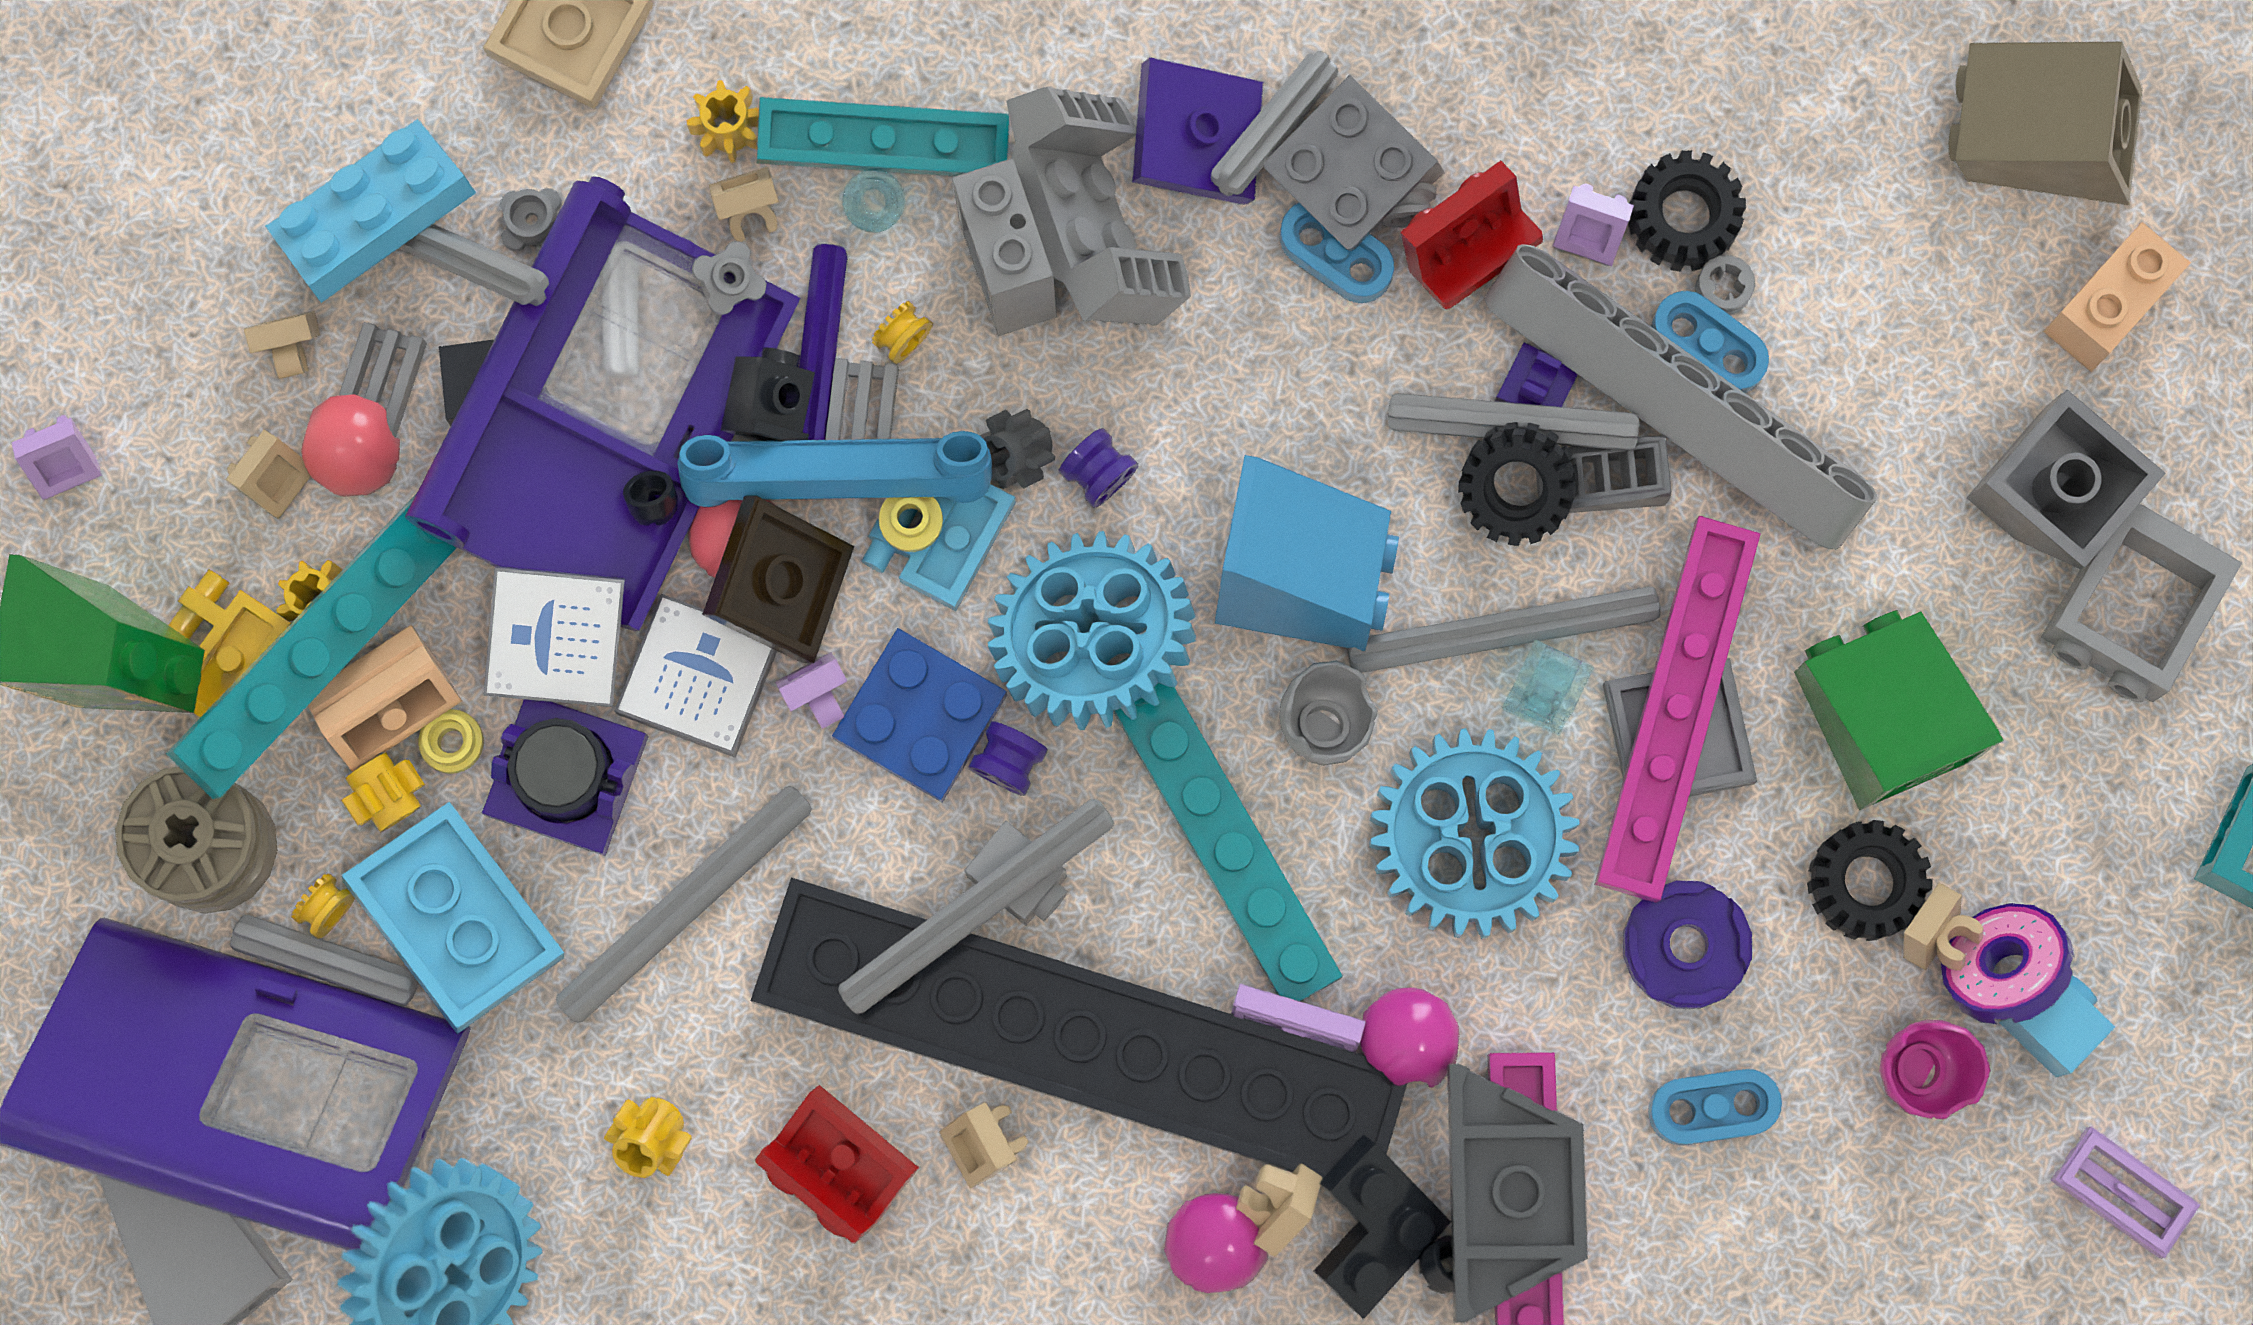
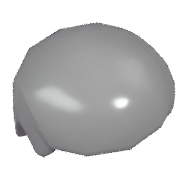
[1279,660,1378,766]

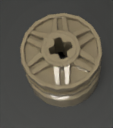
[115,766,278,914]

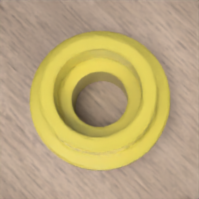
[879,497,943,552]
[418,709,484,774]

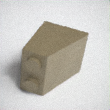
[1948,41,2143,205]

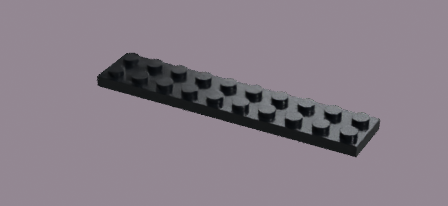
[750,877,1407,1179]

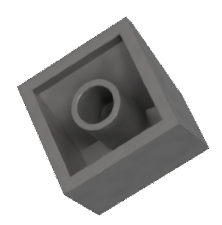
[1966,390,2166,570]

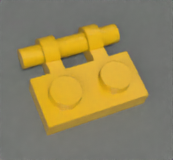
[168,569,291,717]

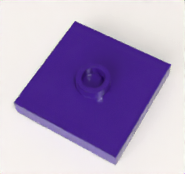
[1132,57,1263,205]

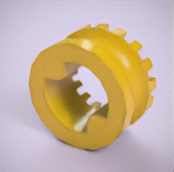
[872,301,933,364]
[291,873,355,939]

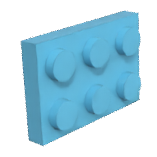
[265,119,476,303]
[342,802,564,1034]

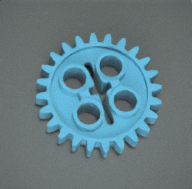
[988,531,1196,730]
[1369,728,1580,939]
[337,1158,542,1325]

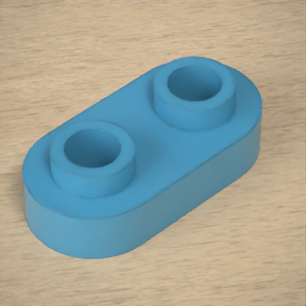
[1280,203,1394,303]
[1652,291,1769,393]
[1648,1069,1782,1145]

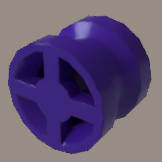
[1059,428,1138,508]
[968,721,1048,796]

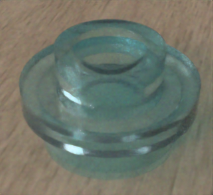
[842,169,905,232]

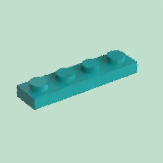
[756,97,1010,176]

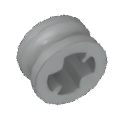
[1382,182,1436,228]
[1695,255,1755,316]

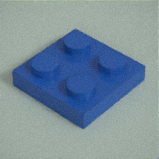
[832,628,1008,803]

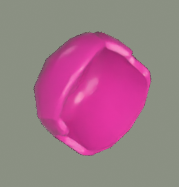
[1359,988,1459,1088]
[1879,1020,1991,1119]
[1164,1193,1269,1293]

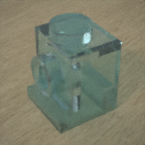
[1501,639,1594,736]

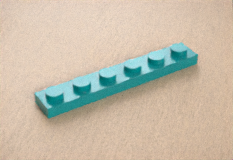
[166,493,456,800]
[1113,656,1343,1002]

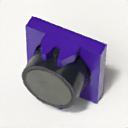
[482,699,649,856]

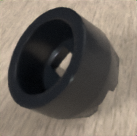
[623,471,678,526]
[1418,1235,1453,1294]

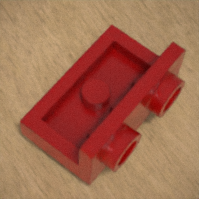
[1400,160,1543,309]
[755,1085,919,1243]

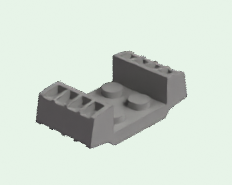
[1006,87,1191,326]

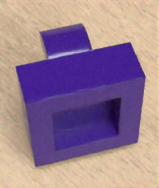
[1495,342,1578,407]

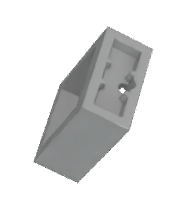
[952,158,1057,336]
[2041,504,2242,702]

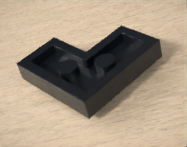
[1313,1134,1451,1319]

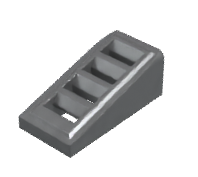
[1535,435,1671,513]

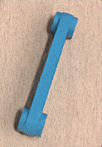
[677,431,992,507]

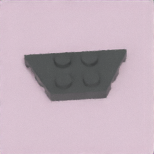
[1447,1064,1588,1323]

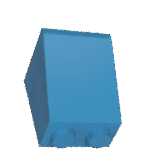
[1215,455,1399,651]

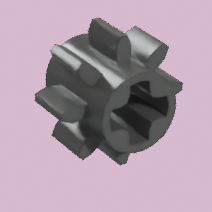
[980,409,1056,489]

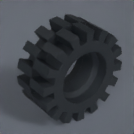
[1628,150,1746,272]
[1458,422,1578,546]
[1807,820,1933,941]

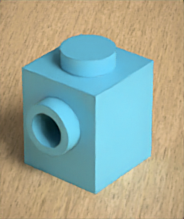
[1999,975,2115,1078]

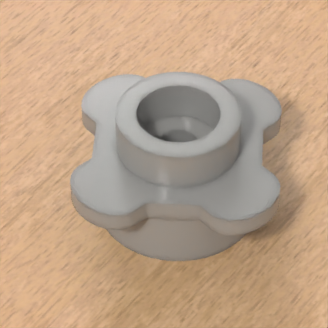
[500,188,562,251]
[692,241,766,315]

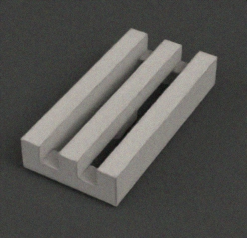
[339,322,427,438]
[825,358,899,440]

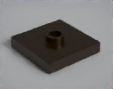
[702,496,854,663]

